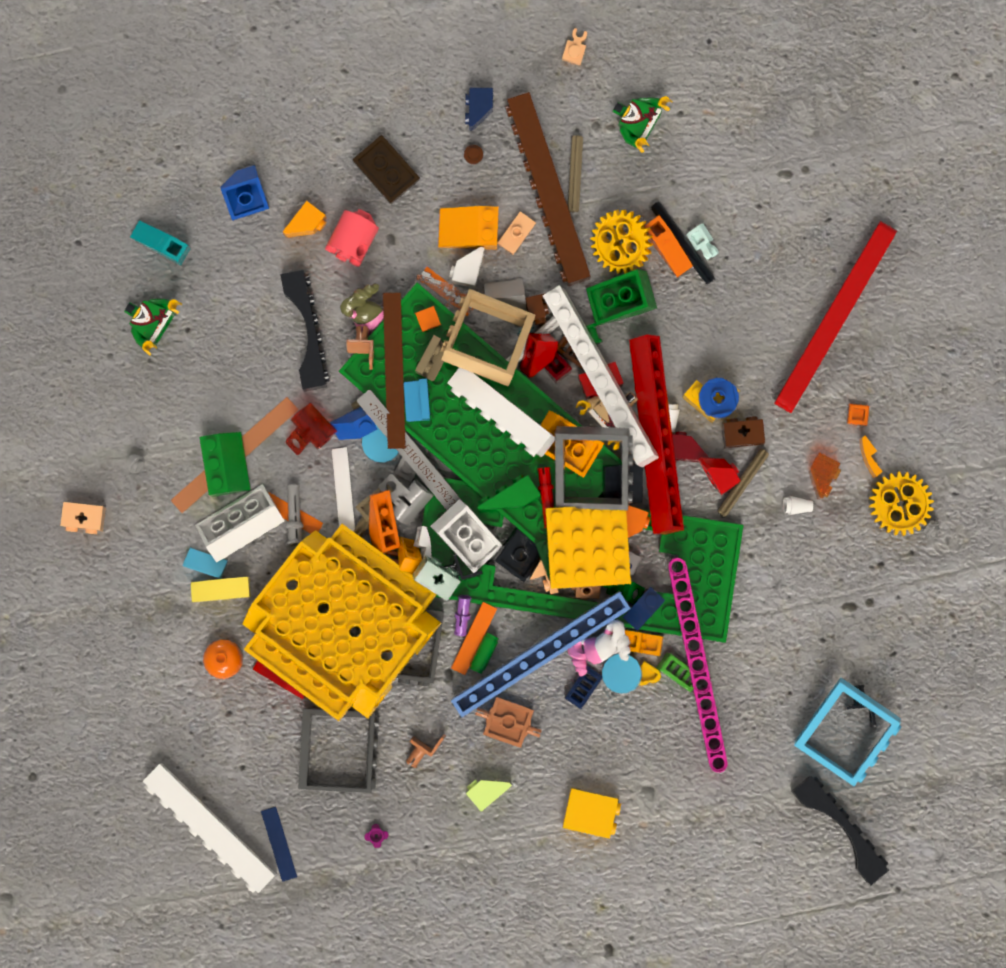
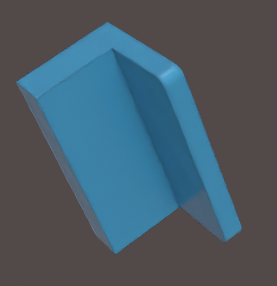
[404,379,430,422]

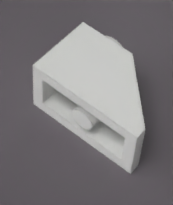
[449,247,485,289]

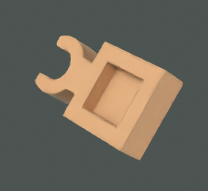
[562,28,587,66]

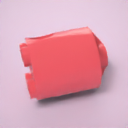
[325,209,379,267]

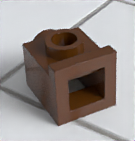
[525,293,549,325]

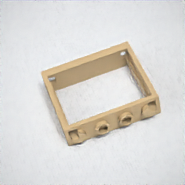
[441,289,536,386]

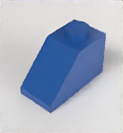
[330,407,377,440]

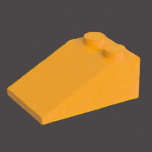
[438,206,499,250]
[540,410,604,478]

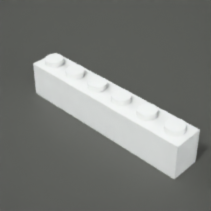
[447,367,555,457]

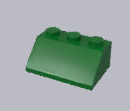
[199,432,251,497]

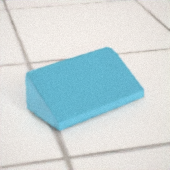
[182,548,228,579]

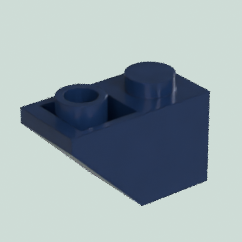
[465,88,493,131]

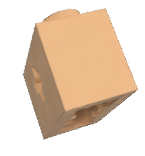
[60,502,106,534]

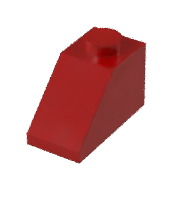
[520,333,558,377]
[698,457,740,495]

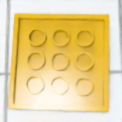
[545,507,631,589]

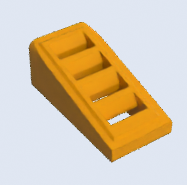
[398,536,422,573]

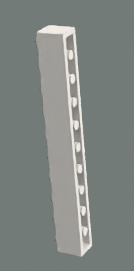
[543,285,659,467]

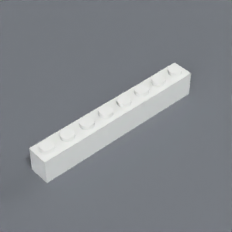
[143,763,277,893]

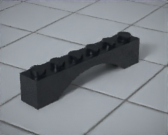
[280,270,330,392]
[791,776,889,886]

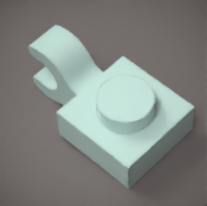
[686,223,719,260]

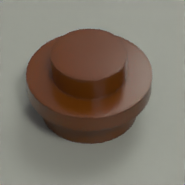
[464,145,483,165]

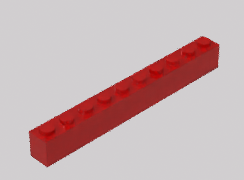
[629,334,684,535]

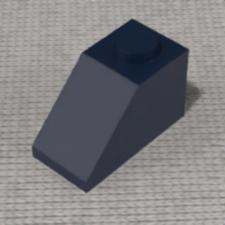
[623,587,665,631]

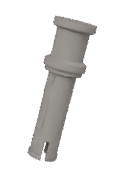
[286,485,304,545]

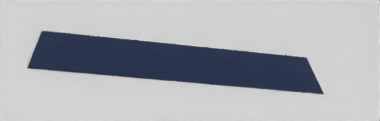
[261,807,297,882]

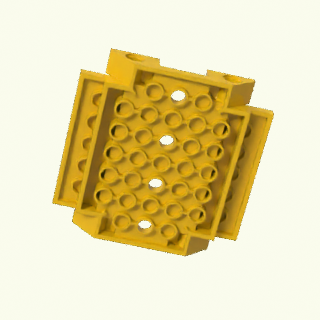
[242,524,441,722]

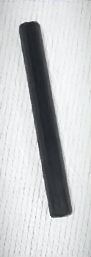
[651,202,715,284]

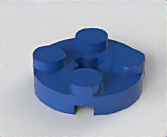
[698,378,739,418]

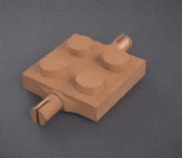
[475,697,542,748]

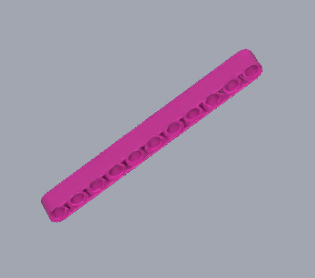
[668,557,727,773]

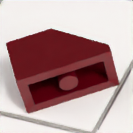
[672,431,709,463]

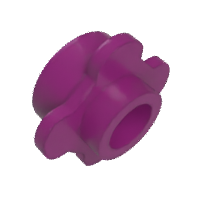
[364,824,388,848]

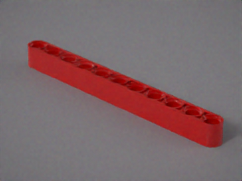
[774,221,898,414]

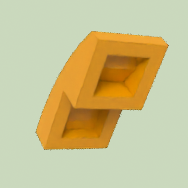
[859,436,883,478]
[625,630,664,657]

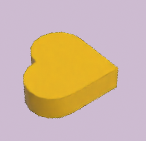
[639,661,661,686]

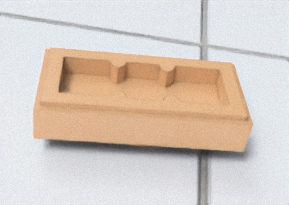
[497,212,536,255]

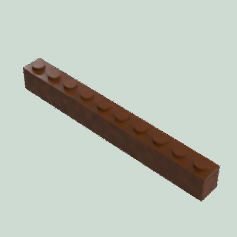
[505,92,591,287]

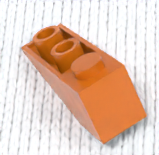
[644,215,693,278]

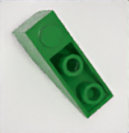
[477,474,541,511]

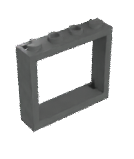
[555,426,633,510]
[360,609,444,687]
[298,709,379,793]

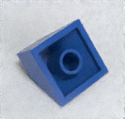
[220,165,269,221]

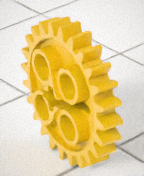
[590,209,653,274]
[868,472,934,536]

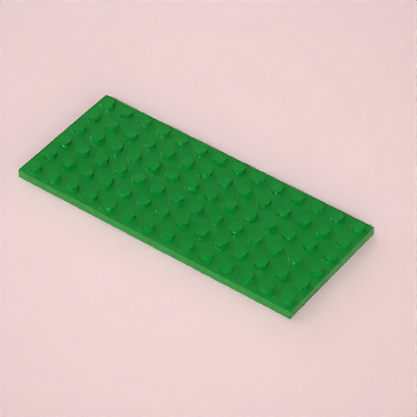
[339,283,622,543]

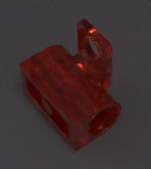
[285,403,337,455]

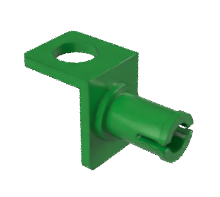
[604,581,645,604]

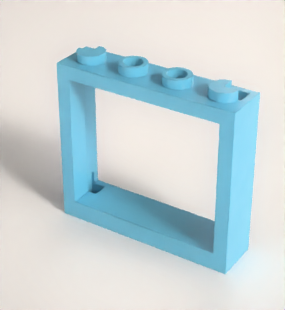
[794,677,902,786]

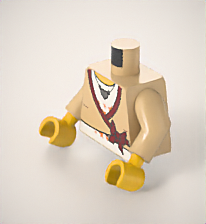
[575,391,638,450]

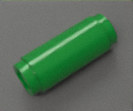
[470,633,499,674]

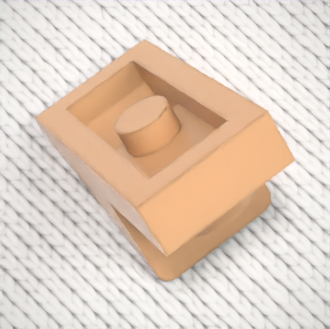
[530,560,558,595]

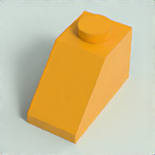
[283,201,327,238]

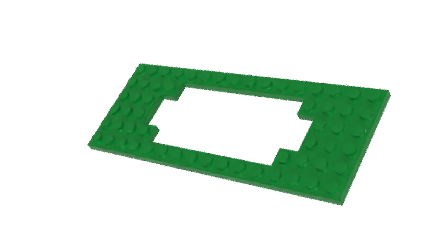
[419,478,744,643]

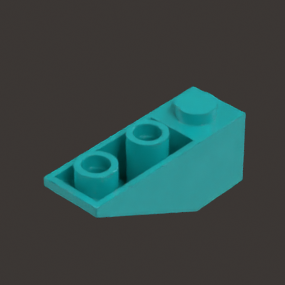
[130,220,191,266]

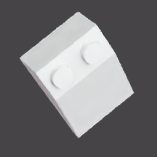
[430,499,502,573]

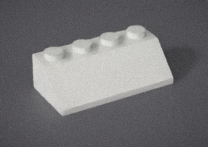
[195,484,284,562]

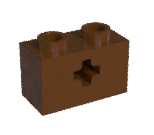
[722,416,765,449]

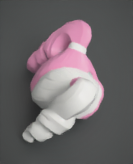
[567,620,630,676]

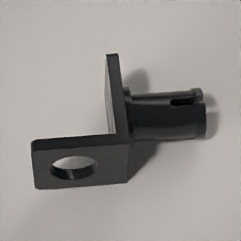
[439,554,483,581]
[845,685,876,728]

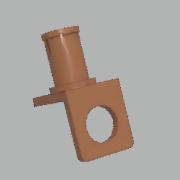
[346,326,374,370]
[406,734,446,768]

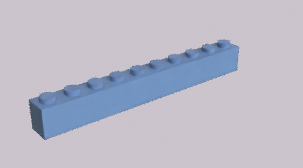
[451,590,631,717]

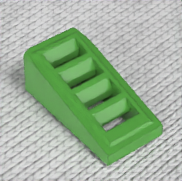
[656,652,699,692]

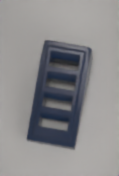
[565,666,603,710]

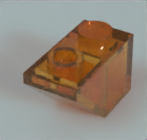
[808,452,841,500]

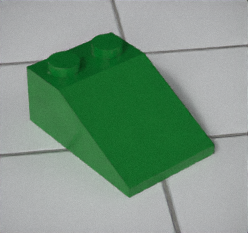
[586,269,657,326]

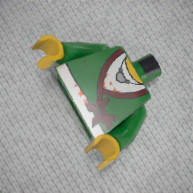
[612,96,673,153]
[124,299,182,355]

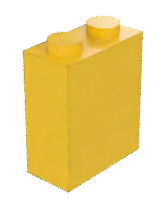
[562,788,621,839]

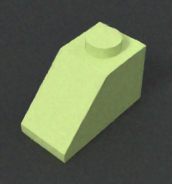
[466,780,512,812]

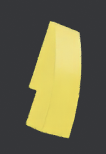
[191,577,251,602]

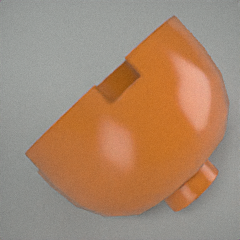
[203,639,243,679]

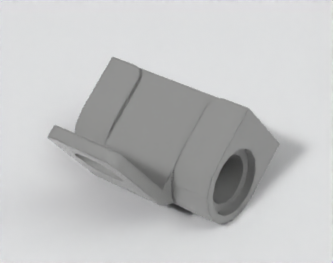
[379,474,434,525]

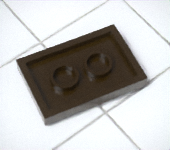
[352,134,420,205]

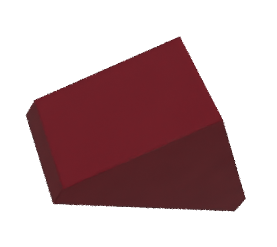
[543,352,572,384]

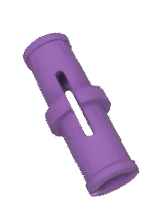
[454,595,471,636]

